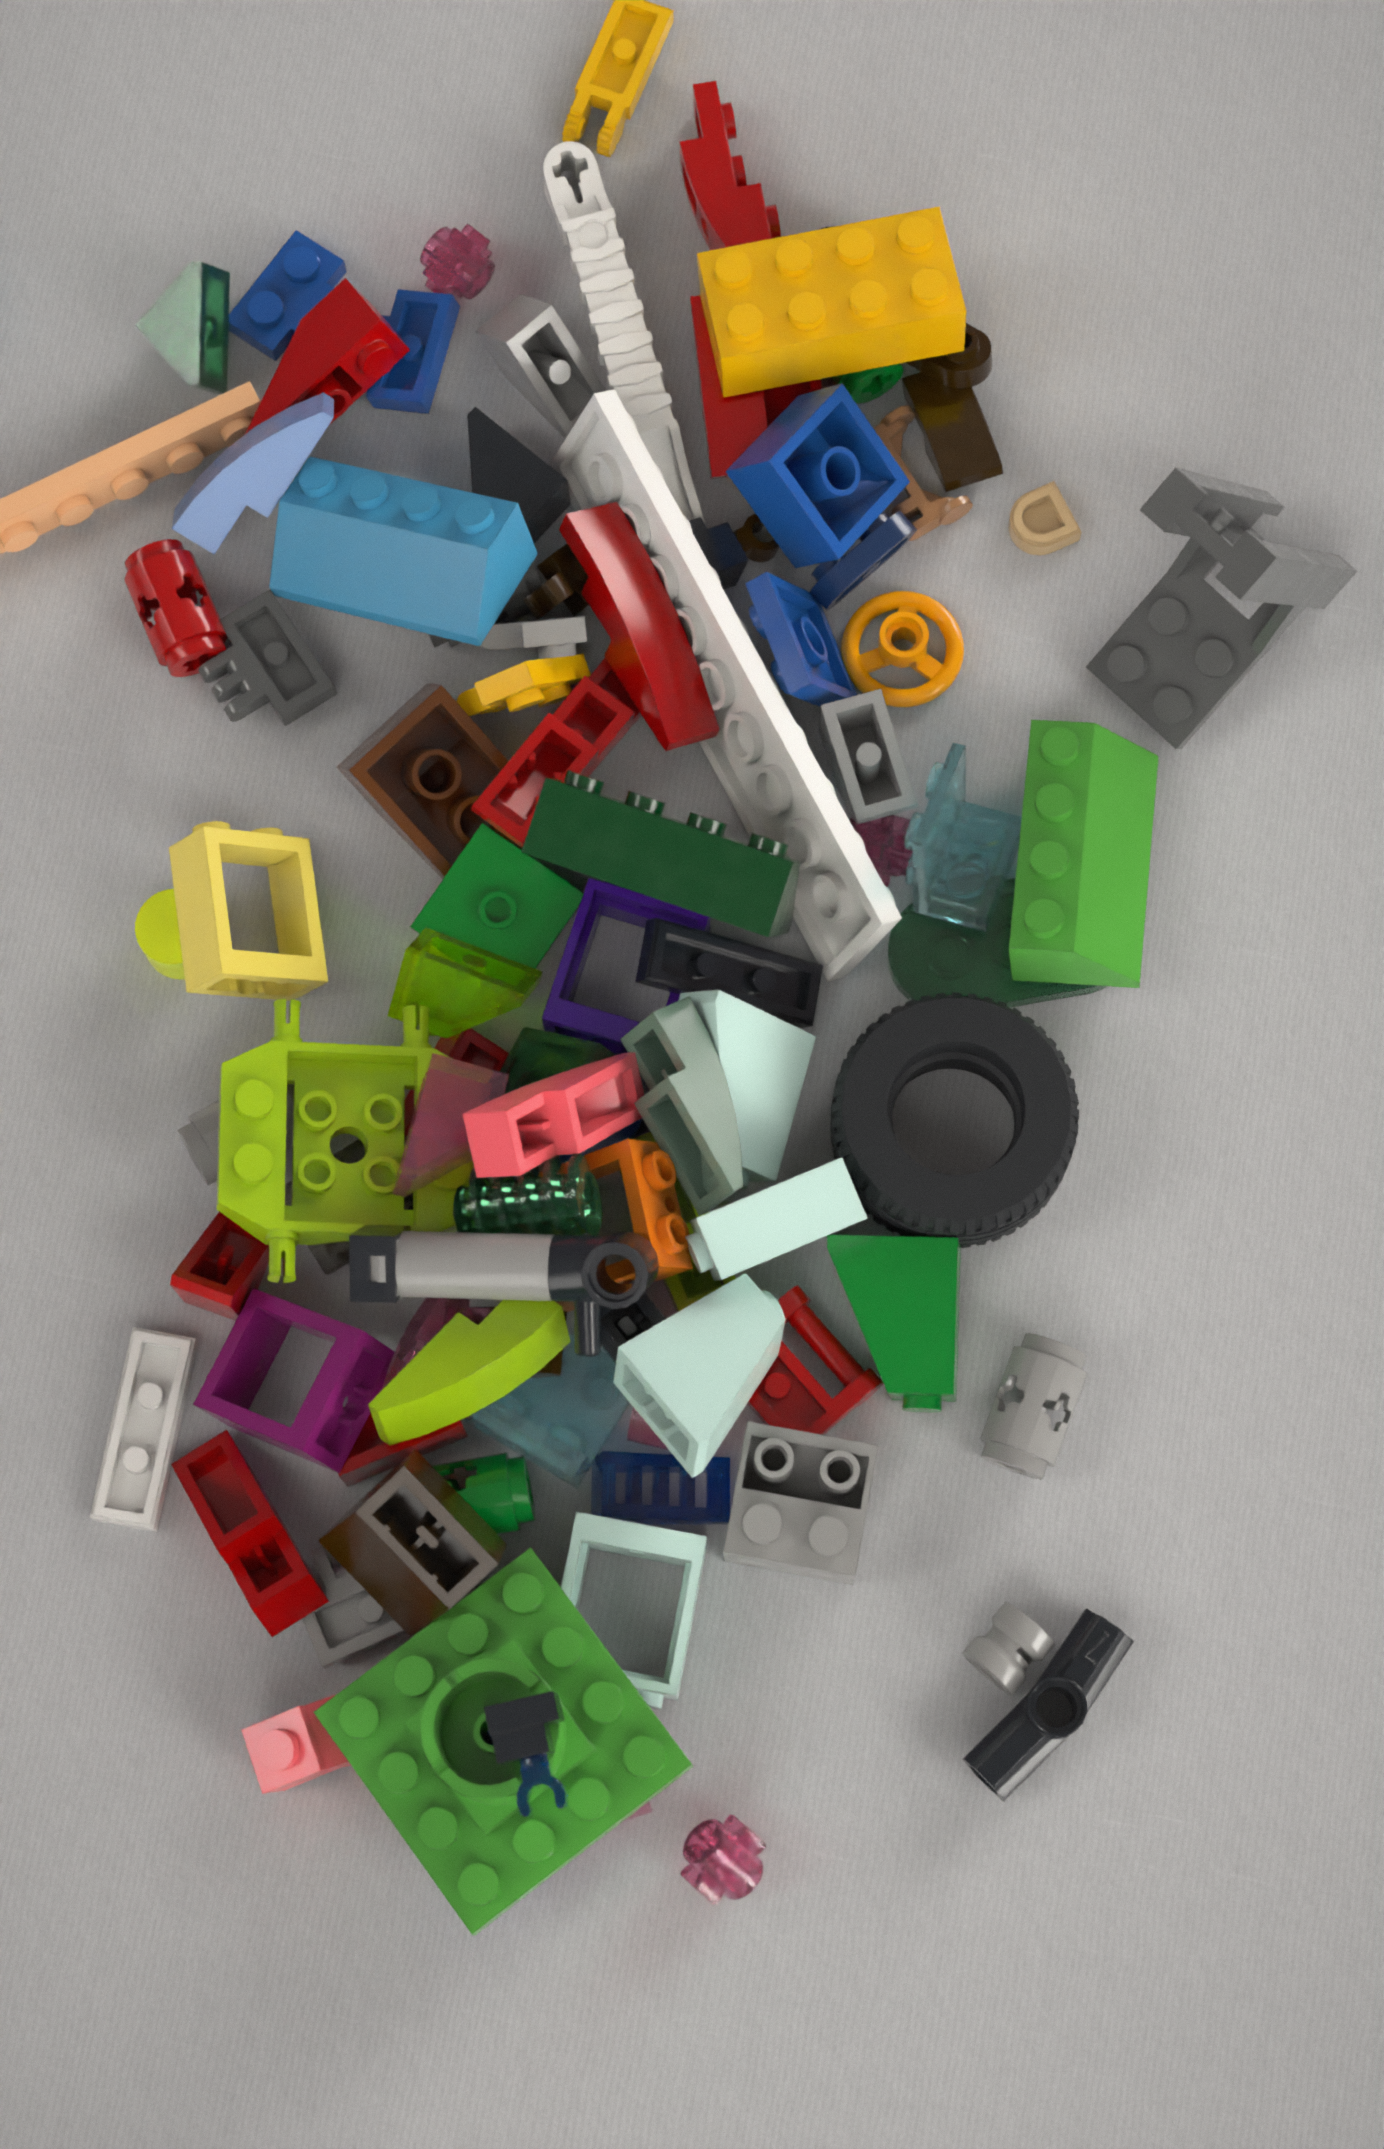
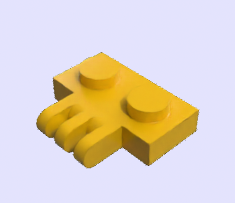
[457,654,591,716]

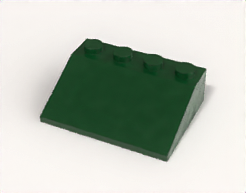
[521,770,800,937]

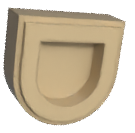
[1008,481,1081,555]

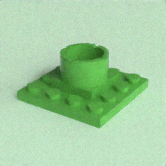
[314,1547,694,1935]

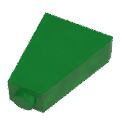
[827,1235,961,1413]

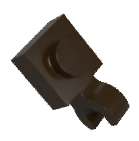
[523,544,589,620]

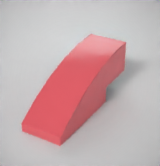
[462,1052,644,1178]

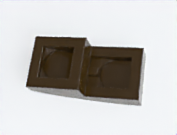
[902,372,1003,492]

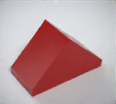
[170,1212,269,1321]

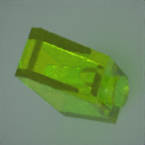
[387,927,543,1038]

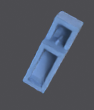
[172,392,334,554]

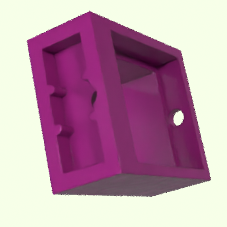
[193,1288,399,1473]

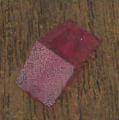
[392,1053,509,1197]

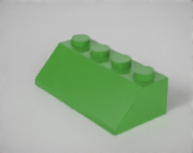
[1009,720,1158,988]

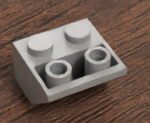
[723,1421,878,1585]

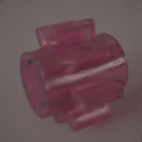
[420,224,495,300]
[849,815,919,887]
[680,1814,766,1905]

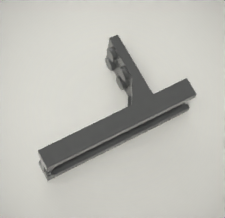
[1086,467,1357,749]

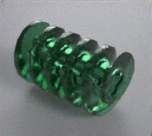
[453,1153,603,1236]

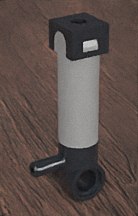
[349,1225,659,1357]

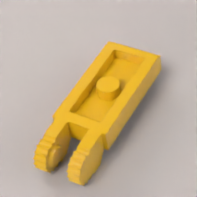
[562,0,674,157]

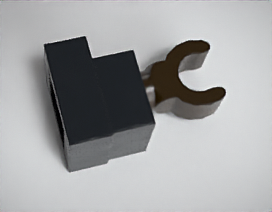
[689,514,779,590]

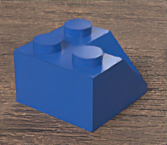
[726,383,910,568]

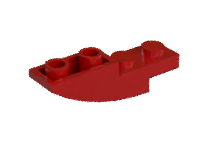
[679,81,781,250]

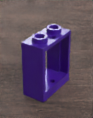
[541,878,711,1056]

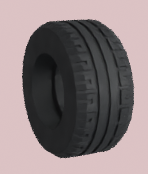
[830,992,1079,1248]

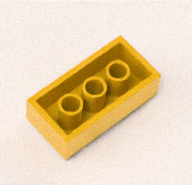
[697,206,966,398]

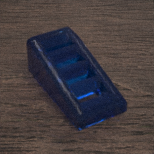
[591,1451,730,1524]

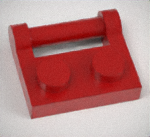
[747,1285,883,1435]

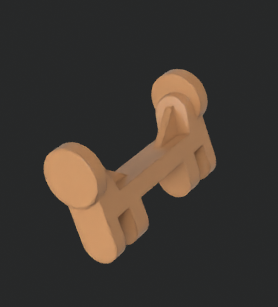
[873,405,973,541]

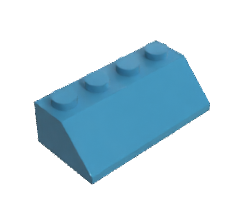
[269,456,538,646]

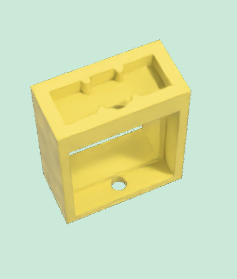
[169,821,328,1001]

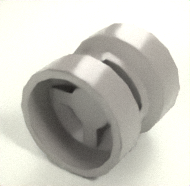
[962,1601,1056,1696]

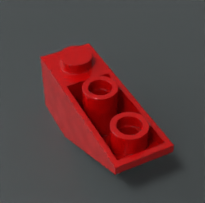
[245,278,410,434]

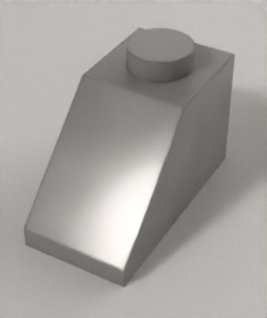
[476,294,606,438]
[819,689,918,825]

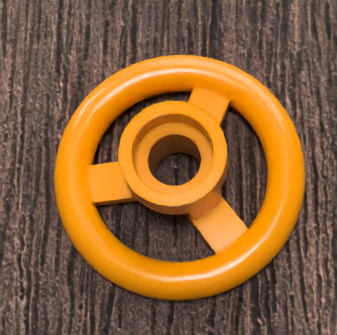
[841,591,964,708]

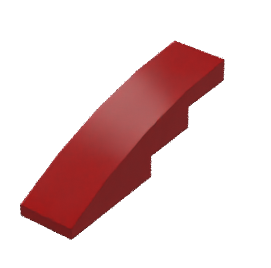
[559,502,720,751]
[471,658,642,847]

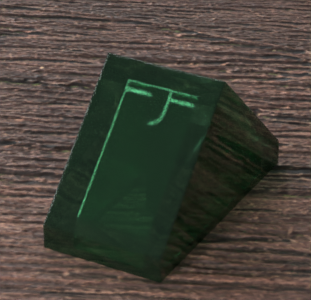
[136,262,230,394]

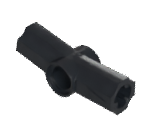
[962,1608,1134,1802]

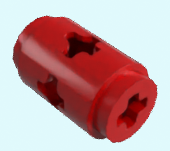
[124,539,227,677]

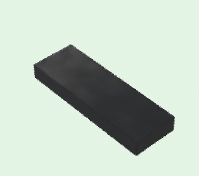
[635,918,823,1028]

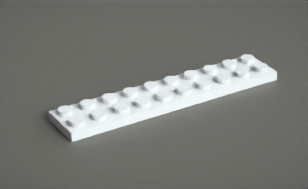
[550,389,902,982]

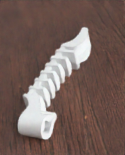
[543,141,705,524]

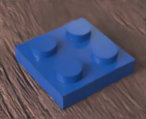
[745,572,857,707]

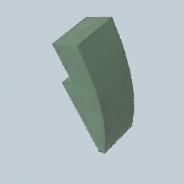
[620,996,743,1216]

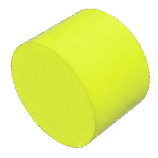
[135,889,185,980]

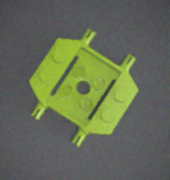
[216,999,482,1283]

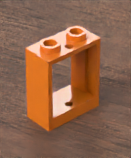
[510,1139,693,1312]

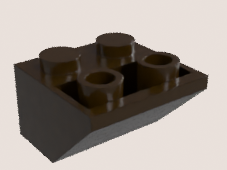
[318,1449,507,1637]

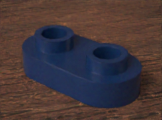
[810,511,917,611]

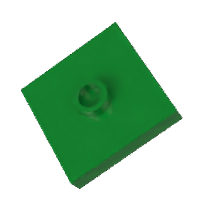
[410,823,583,1000]

